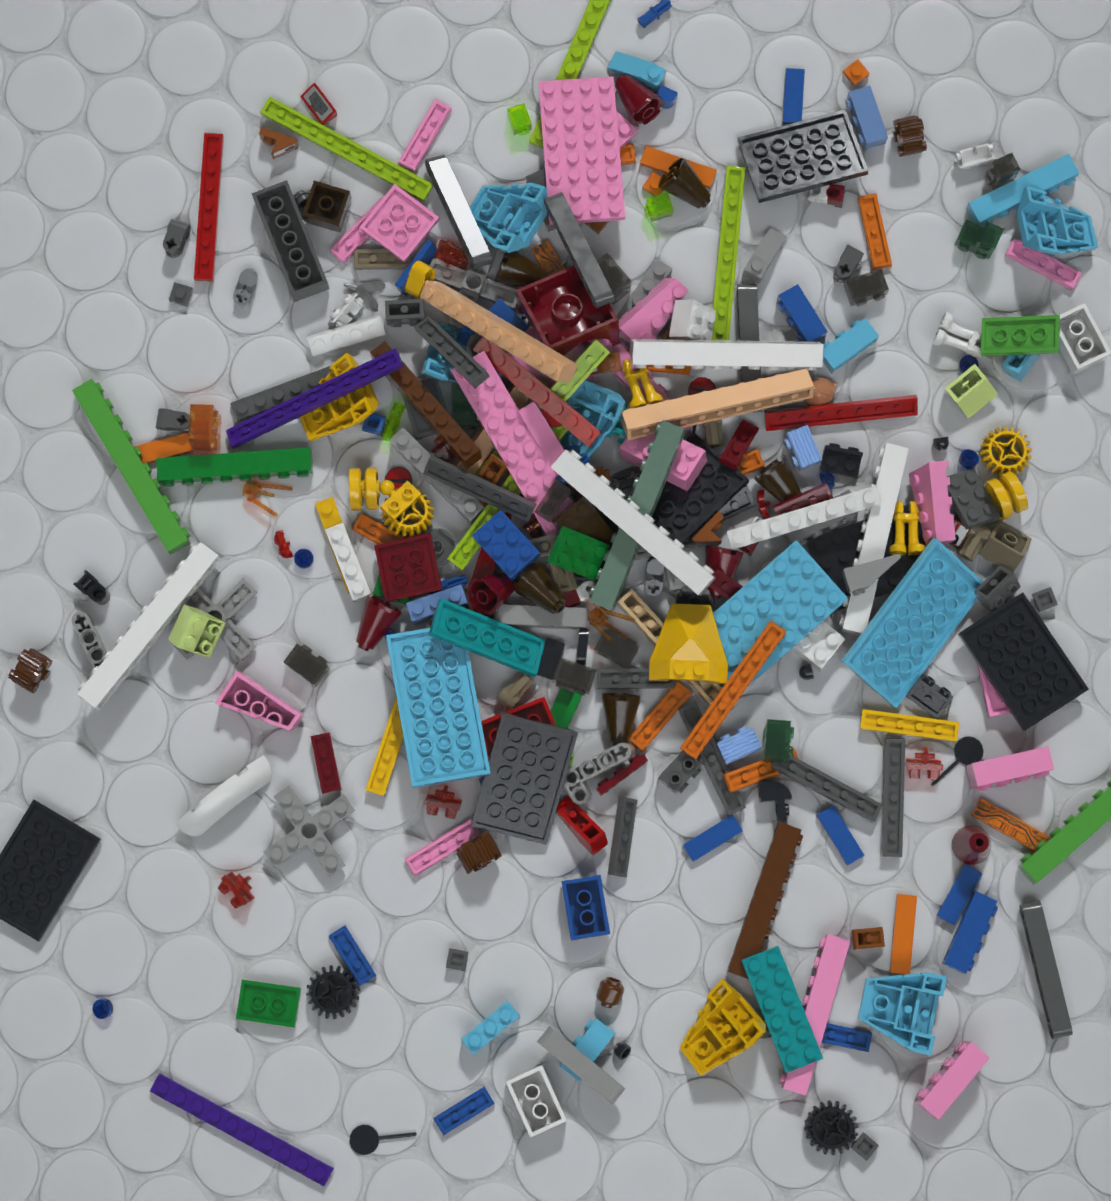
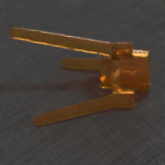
[242,481,293,517]
[588,606,635,641]

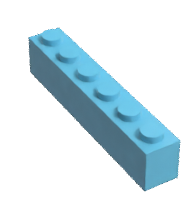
[966,154,1079,228]

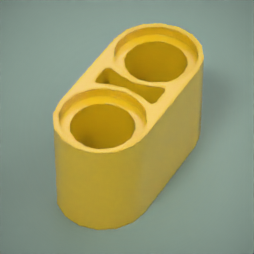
[405,261,436,301]

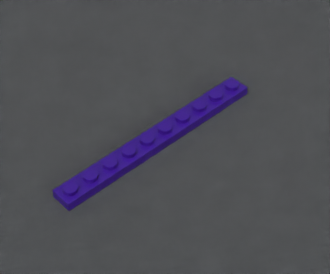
[226,348,404,449]
[150,1073,334,1186]

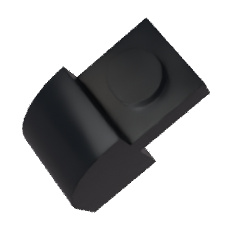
[757,781,792,821]

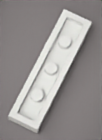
[307,315,386,356]
[325,523,371,602]

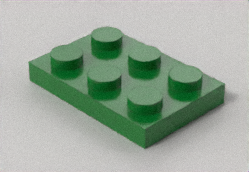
[546,526,610,580]
[236,979,301,1028]

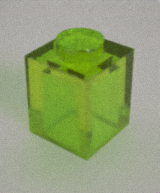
[507,103,532,136]
[643,192,674,222]

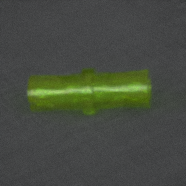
[380,402,406,442]

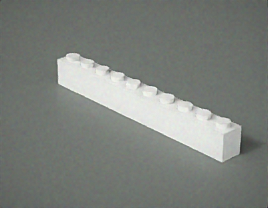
[630,339,824,370]
[839,443,909,636]
[551,450,716,596]
[77,542,221,712]

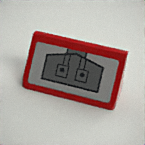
[300,83,338,125]

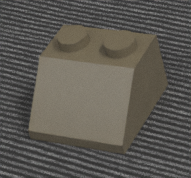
[979,519,1032,572]

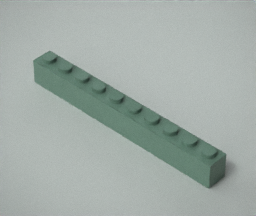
[589,420,687,611]

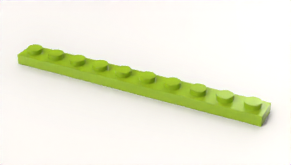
[529,0,611,149]
[260,96,434,202]
[711,166,746,341]
[474,339,610,476]
[447,425,568,571]

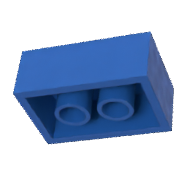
[472,510,541,581]
[561,875,610,941]

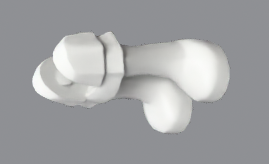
[932,311,984,358]

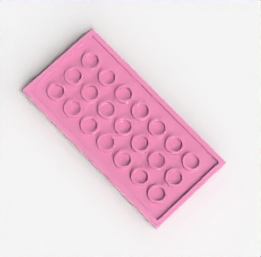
[538,77,625,225]

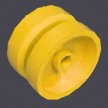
[349,467,380,511]
[984,471,1028,521]

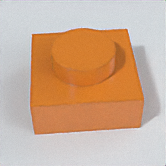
[843,59,870,87]
[642,171,664,199]

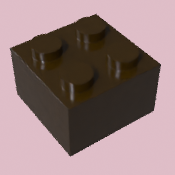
[302,180,352,233]

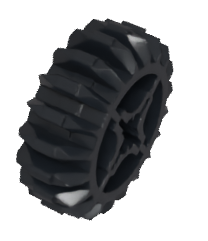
[306,965,360,1019]
[804,1100,859,1155]

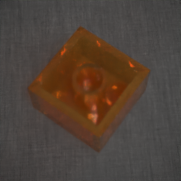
[189,404,221,451]

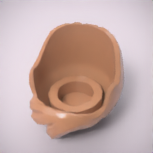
[804,377,837,406]

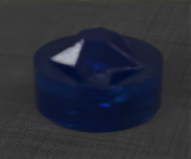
[958,355,979,373]
[959,449,979,469]
[819,470,835,489]
[294,549,314,569]
[92,998,113,1019]

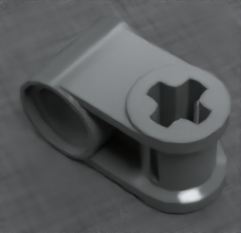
[163,219,191,258]
[833,245,864,283]
[155,408,194,432]

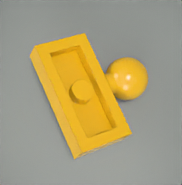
[379,480,421,522]

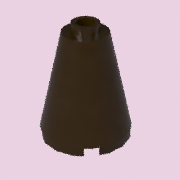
[658,158,711,209]
[494,250,548,287]
[753,455,802,502]
[513,562,566,614]
[602,693,640,746]

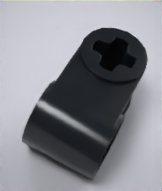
[73,570,110,605]

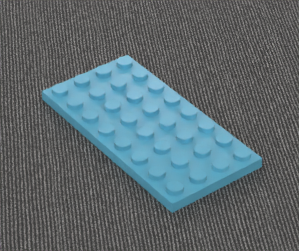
[841,538,983,708]
[713,540,848,688]
[386,628,491,788]

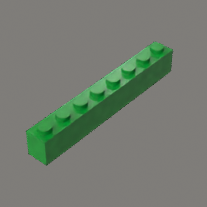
[156,447,313,487]

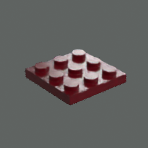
[374,533,443,603]

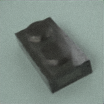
[534,480,572,523]

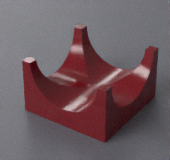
[516,265,620,356]

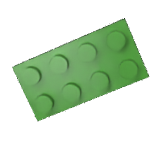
[981,315,1060,356]

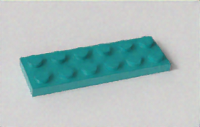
[429,598,546,677]
[741,946,823,1073]

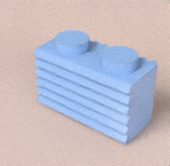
[784,425,822,471]
[716,726,762,765]

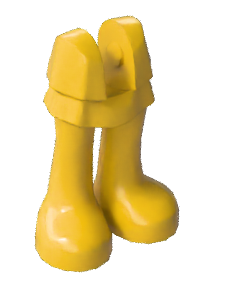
[622,359,664,408]
[889,501,926,556]

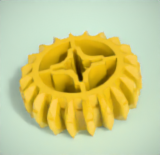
[980,426,1032,477]
[382,489,434,538]

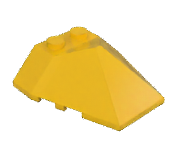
[300,353,379,441]
[649,604,728,684]
[680,978,766,1076]

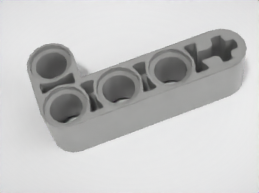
[72,612,133,673]
[564,743,635,804]

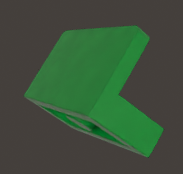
[550,688,582,729]

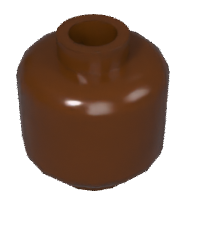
[596,977,624,1008]

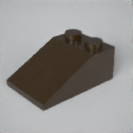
[551,495,614,545]

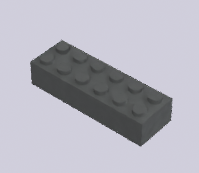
[251,180,330,302]

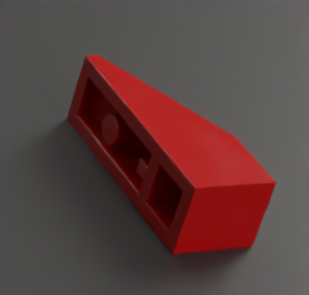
[556,796,608,856]

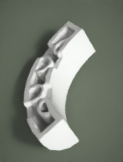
[176,755,272,836]

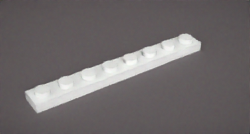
[726,486,881,550]

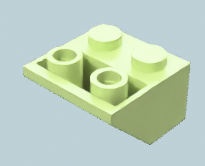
[944,364,999,419]
[168,604,226,658]

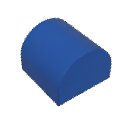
[658,85,678,109]
[362,413,386,436]

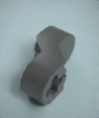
[233,268,258,306]
[644,556,664,596]

